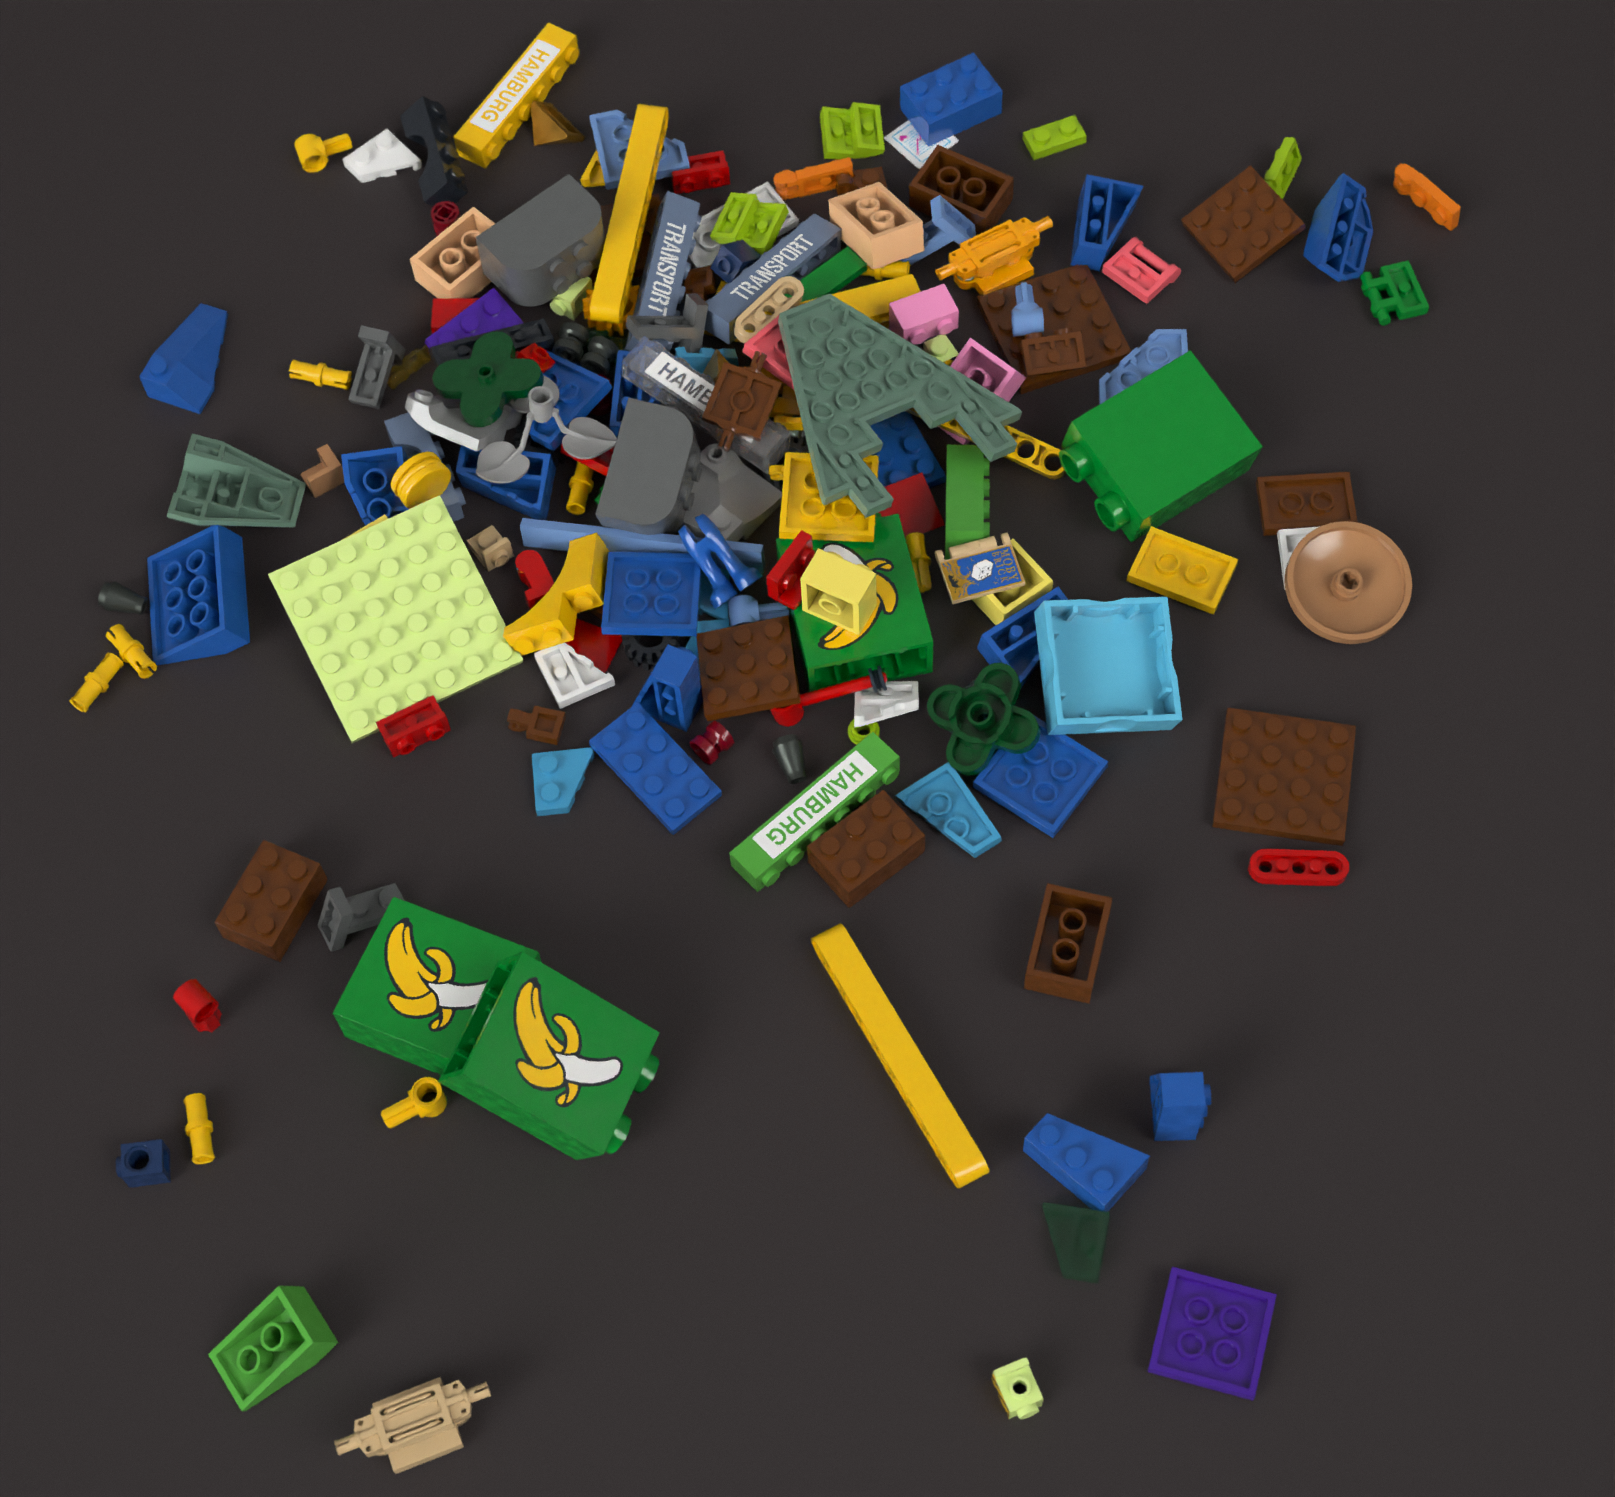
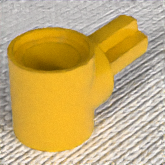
[294,134,352,173]
[381,1077,447,1128]

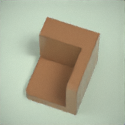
[301,444,344,498]

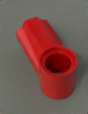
[173,979,222,1032]

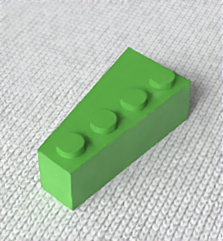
[945,445,990,560]

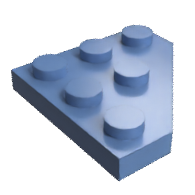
[589,110,690,190]
[1099,329,1188,405]

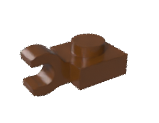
[835,167,887,196]
[684,265,716,301]
[507,705,566,745]

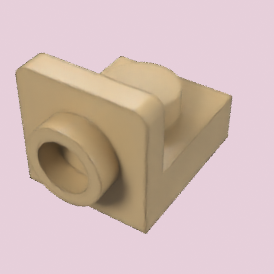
[467,525,514,572]

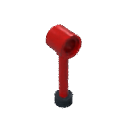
[770,665,888,727]

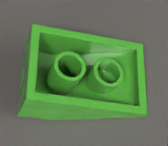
[208,1286,339,1411]

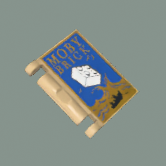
[935,532,1025,604]

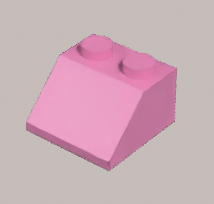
[889,284,959,345]

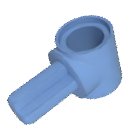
[1011,282,1044,336]
[728,595,790,627]

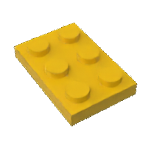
[1127,526,1238,615]

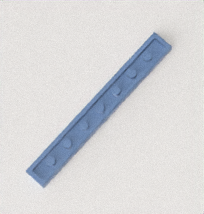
[520,518,765,573]

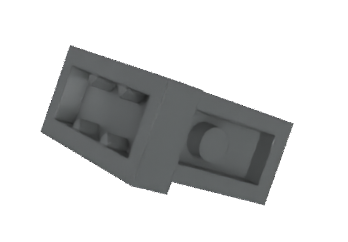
[626,294,708,353]
[348,325,406,409]
[317,883,405,952]

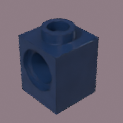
[710,240,761,283]
[116,1139,171,1188]

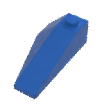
[139,303,228,414]

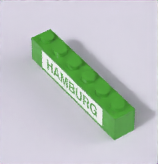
[729,732,900,892]

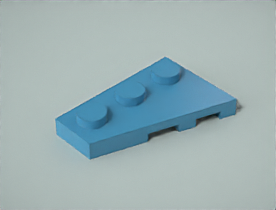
[895,762,1002,858]

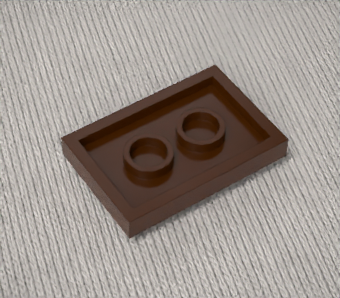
[1256,472,1358,536]

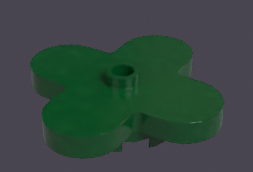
[432,331,544,427]
[927,663,1041,776]

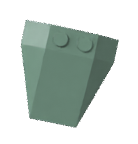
[167,433,306,528]

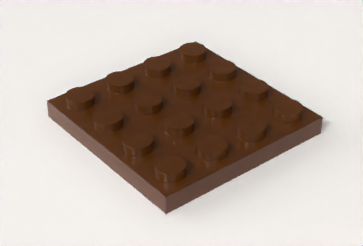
[977,265,1131,394]
[1212,707,1356,846]

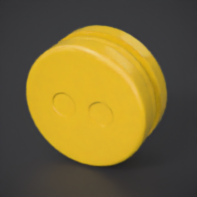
[391,451,451,509]

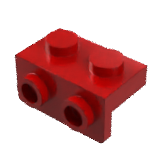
[671,150,730,194]
[376,695,451,758]

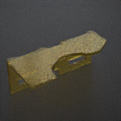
[387,345,431,390]

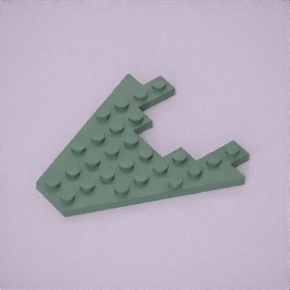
[778,293,1022,518]

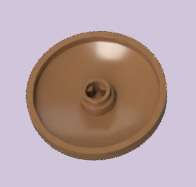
[1285,521,1412,644]

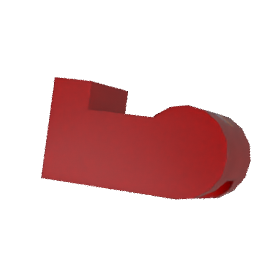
[515,550,554,610]

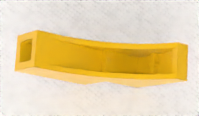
[503,532,610,656]

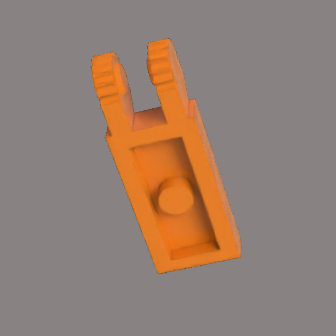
[773,157,854,200]
[1393,163,1461,231]

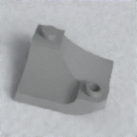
[405,389,523,451]
[680,443,782,542]

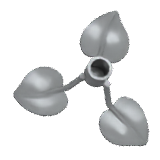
[476,375,617,484]

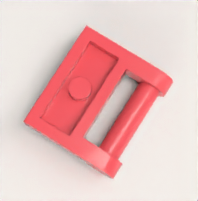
[1102,237,1181,304]

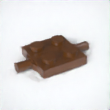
[702,351,782,452]

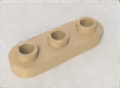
[734,276,804,343]

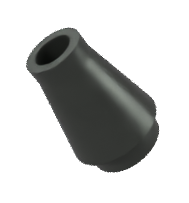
[98,581,148,615]
[772,734,807,784]

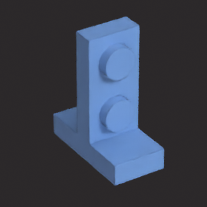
[900,195,976,265]

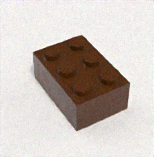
[909,145,1014,236]
[807,789,925,908]
[214,840,328,962]
[1024,883,1113,1004]

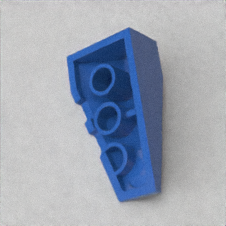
[341,446,408,526]

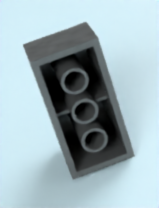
[476,174,606,307]
[596,398,702,535]

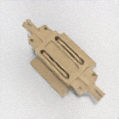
[334,1377,491,1474]

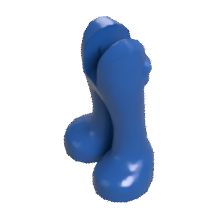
[678,514,763,609]

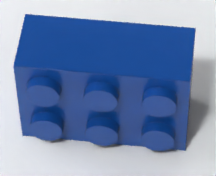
[900,53,1003,147]

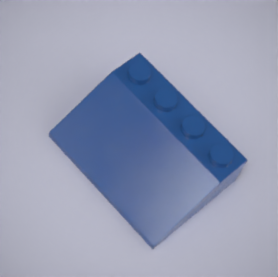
[147,525,250,666]

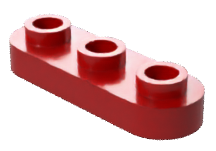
[1248,849,1349,886]

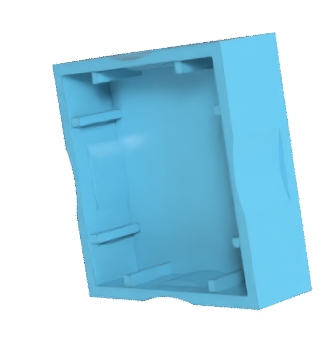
[1034,597,1183,735]

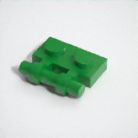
[1360,260,1429,326]

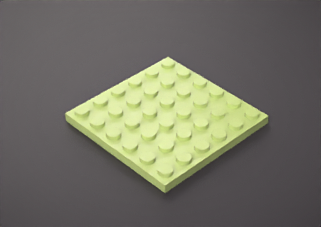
[268,495,523,744]

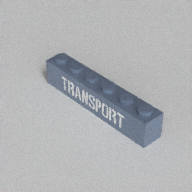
[625,191,701,354]
[704,213,841,344]

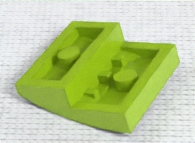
[820,102,885,159]
[710,192,789,255]

